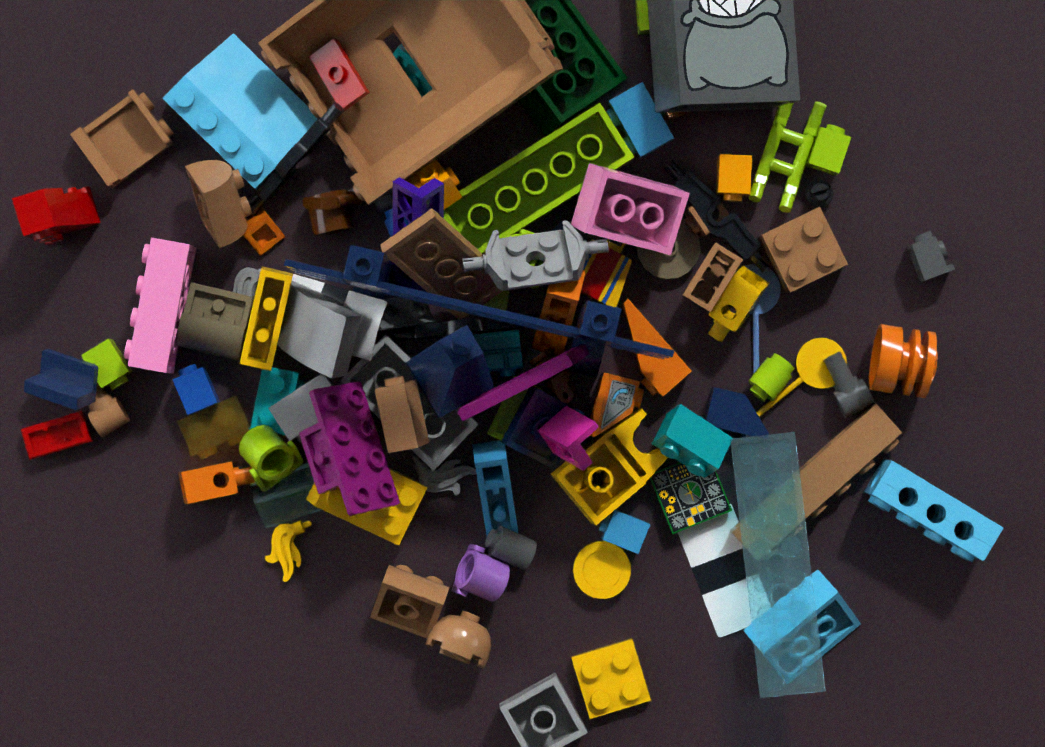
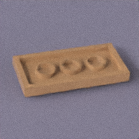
[380,208,502,320]

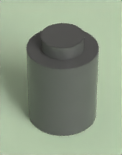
[485,526,537,570]

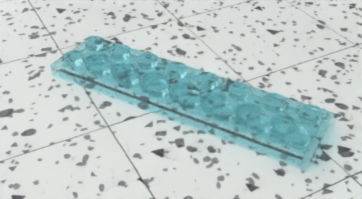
[730,432,826,698]

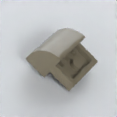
[177,282,254,361]

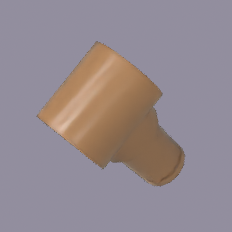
[88,383,130,438]

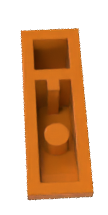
[532,270,586,356]
[622,299,692,397]

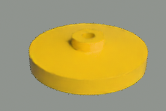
[573,541,631,599]

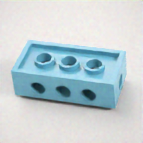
[863,459,1003,562]

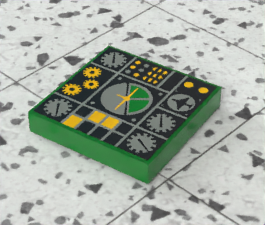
[650,462,732,535]

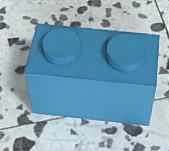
[606,82,674,159]

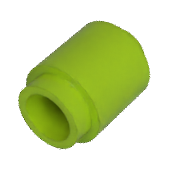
[748,353,794,402]

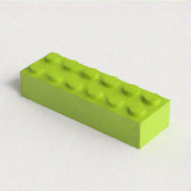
[444,103,634,254]

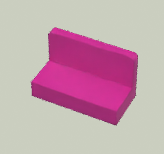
[537,406,598,471]

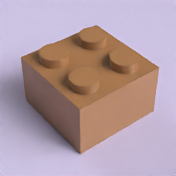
[758,207,848,294]

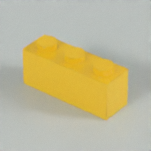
[239,267,293,371]

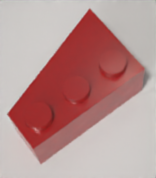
[12,186,101,245]

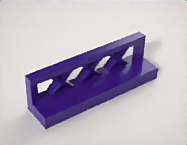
[393,177,444,292]

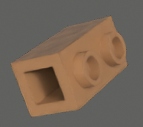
[374,376,429,453]

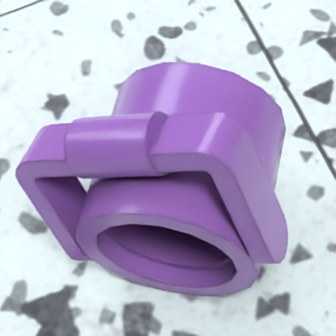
[451,544,510,602]

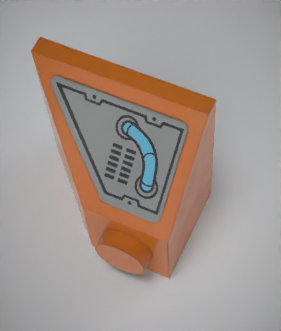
[590,372,644,437]

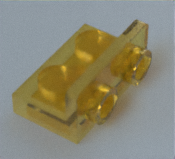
[177,395,251,460]

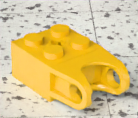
[551,408,668,525]

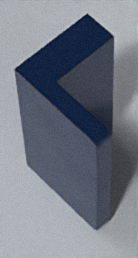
[24,349,98,410]

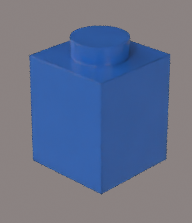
[173,364,221,415]

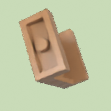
[70,89,174,189]

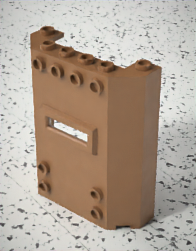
[258,0,563,205]

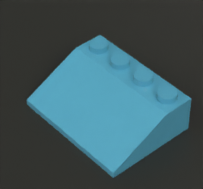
[163,33,318,190]

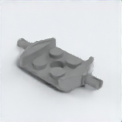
[462,220,609,291]

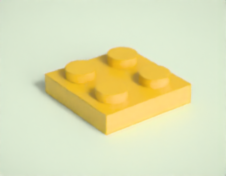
[571,638,651,719]

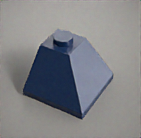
[406,325,494,419]

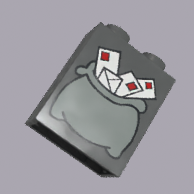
[647,0,800,113]

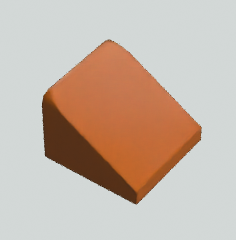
[243,207,285,256]

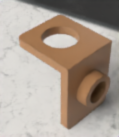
[684,203,729,239]

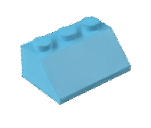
[743,569,861,685]

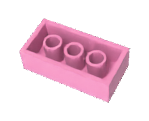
[124,237,197,373]

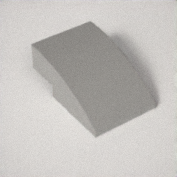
[277,281,362,379]

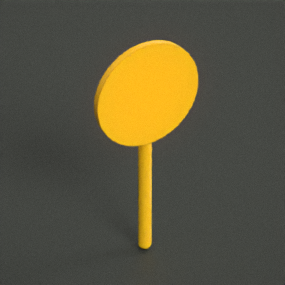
[756,338,847,417]

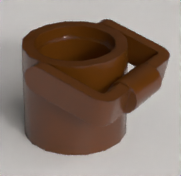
[303,190,363,237]

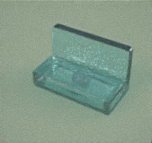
[250,463,322,528]

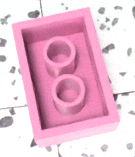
[571,163,690,255]

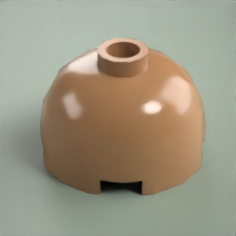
[425,611,492,668]

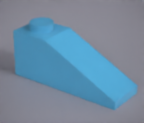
[472,440,519,536]

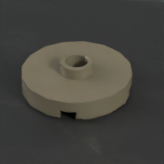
[636,219,700,280]

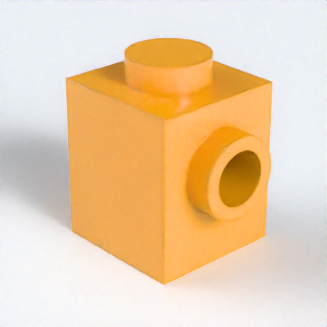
[406,160,462,210]

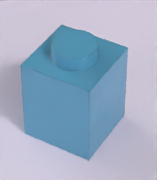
[598,509,650,554]

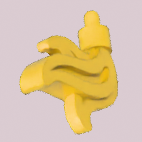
[265,520,312,582]

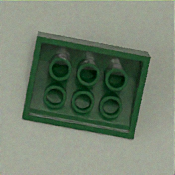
[519,0,628,137]

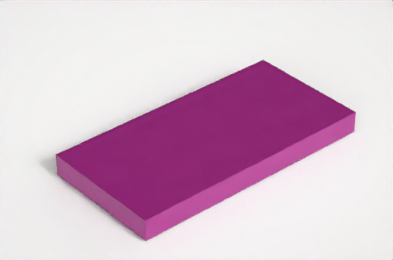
[457,343,590,421]

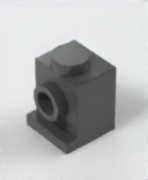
[907,231,955,282]

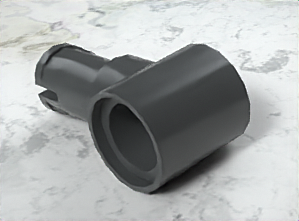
[823,351,875,418]

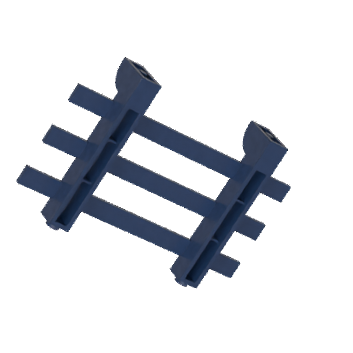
[284,245,674,378]

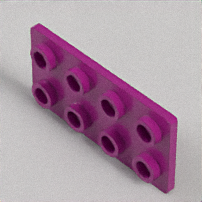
[299,381,400,516]

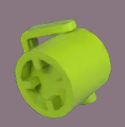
[239,425,303,492]

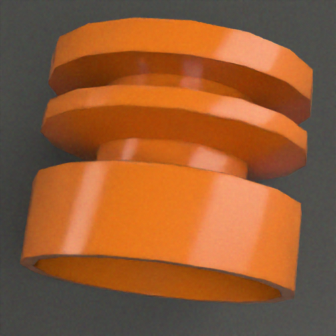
[869,324,938,398]

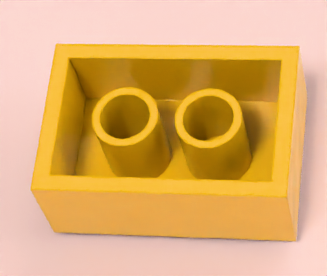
[306,468,427,545]

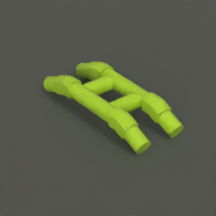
[749,101,827,213]

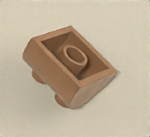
[185,160,252,248]
[370,565,450,638]

